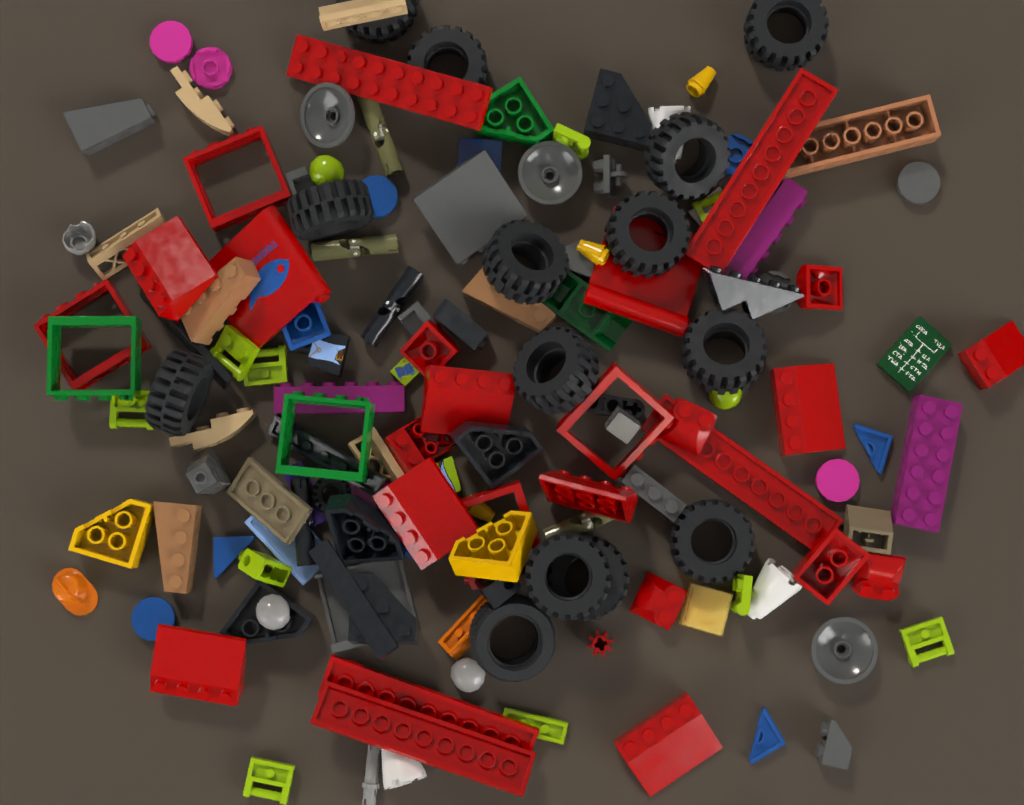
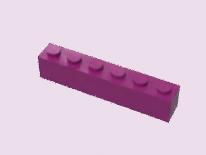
[724,177,808,278]
[274,382,406,415]

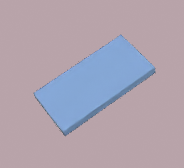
[244,515,322,586]

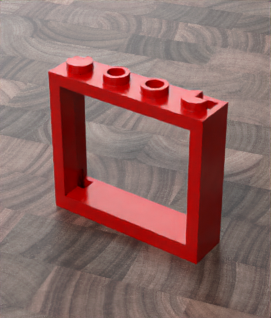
[183,126,293,233]
[33,279,153,390]
[556,361,675,481]
[460,479,540,591]

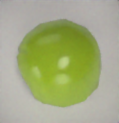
[309,155,344,185]
[708,388,742,410]

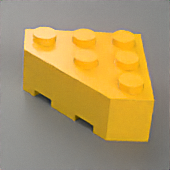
[68,499,155,569]
[448,510,538,582]

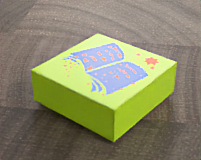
[390,357,420,387]

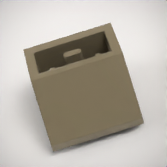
[843,505,893,555]

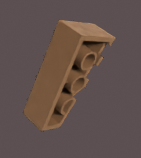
[181,257,261,345]
[462,267,556,333]
[153,501,202,594]

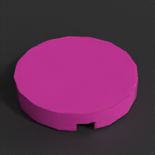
[150,21,193,64]
[189,47,233,90]
[815,459,860,502]

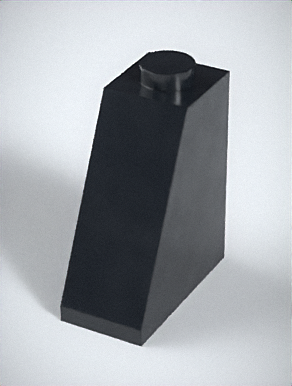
[432,298,489,352]

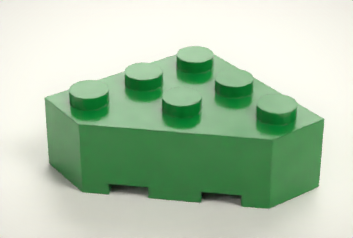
[475,77,554,147]

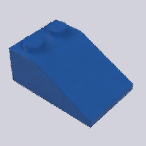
[282,302,331,351]

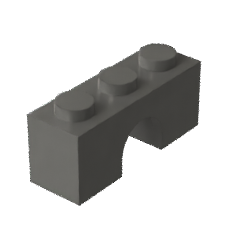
[619,465,687,522]

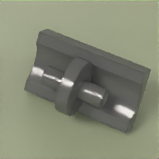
[593,155,628,198]

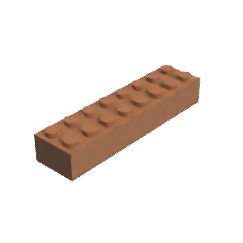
[782,94,941,180]

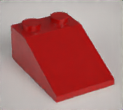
[957,320,1024,390]
[791,527,871,606]

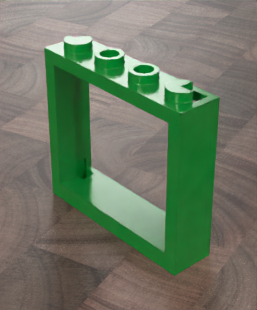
[46,316,142,401]
[275,391,375,483]

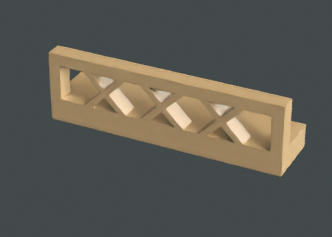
[318,0,408,31]
[86,208,166,280]
[347,427,404,490]

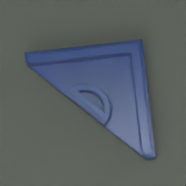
[853,424,893,474]
[213,536,255,578]
[749,707,786,764]

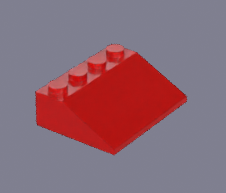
[122,216,219,322]
[769,363,846,456]
[420,365,515,435]
[372,457,479,570]
[539,470,638,524]
[150,624,247,707]
[613,692,723,797]

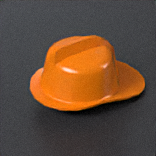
[52,568,98,616]

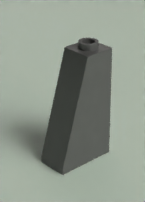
[63,98,156,156]
[186,447,232,495]

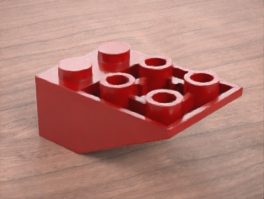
[383,416,457,474]

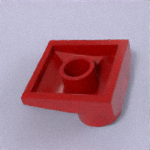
[796,264,843,310]
[399,320,460,377]
[659,398,718,456]
[851,552,906,601]
[629,571,688,630]

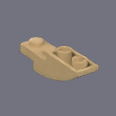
[170,66,236,136]
[169,407,257,451]

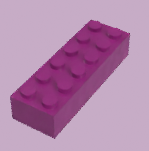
[891,395,963,533]

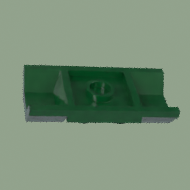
[542,270,632,352]

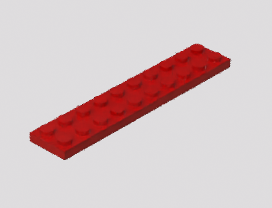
[286,34,493,131]
[684,68,839,272]
[640,393,844,550]
[317,654,540,751]
[310,681,536,797]

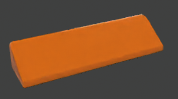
[438,595,487,660]

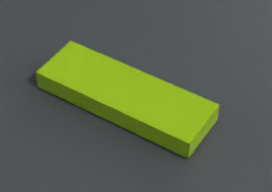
[503,707,569,745]

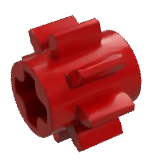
[587,629,614,657]

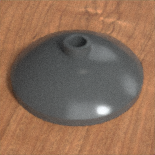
[300,82,355,148]
[518,141,582,205]
[811,617,878,684]

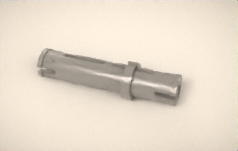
[362,744,381,805]

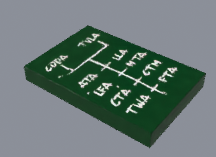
[876,316,953,393]

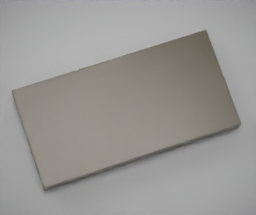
[226,457,313,545]

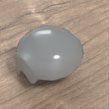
[62,221,96,255]
[256,594,290,630]
[450,657,486,693]

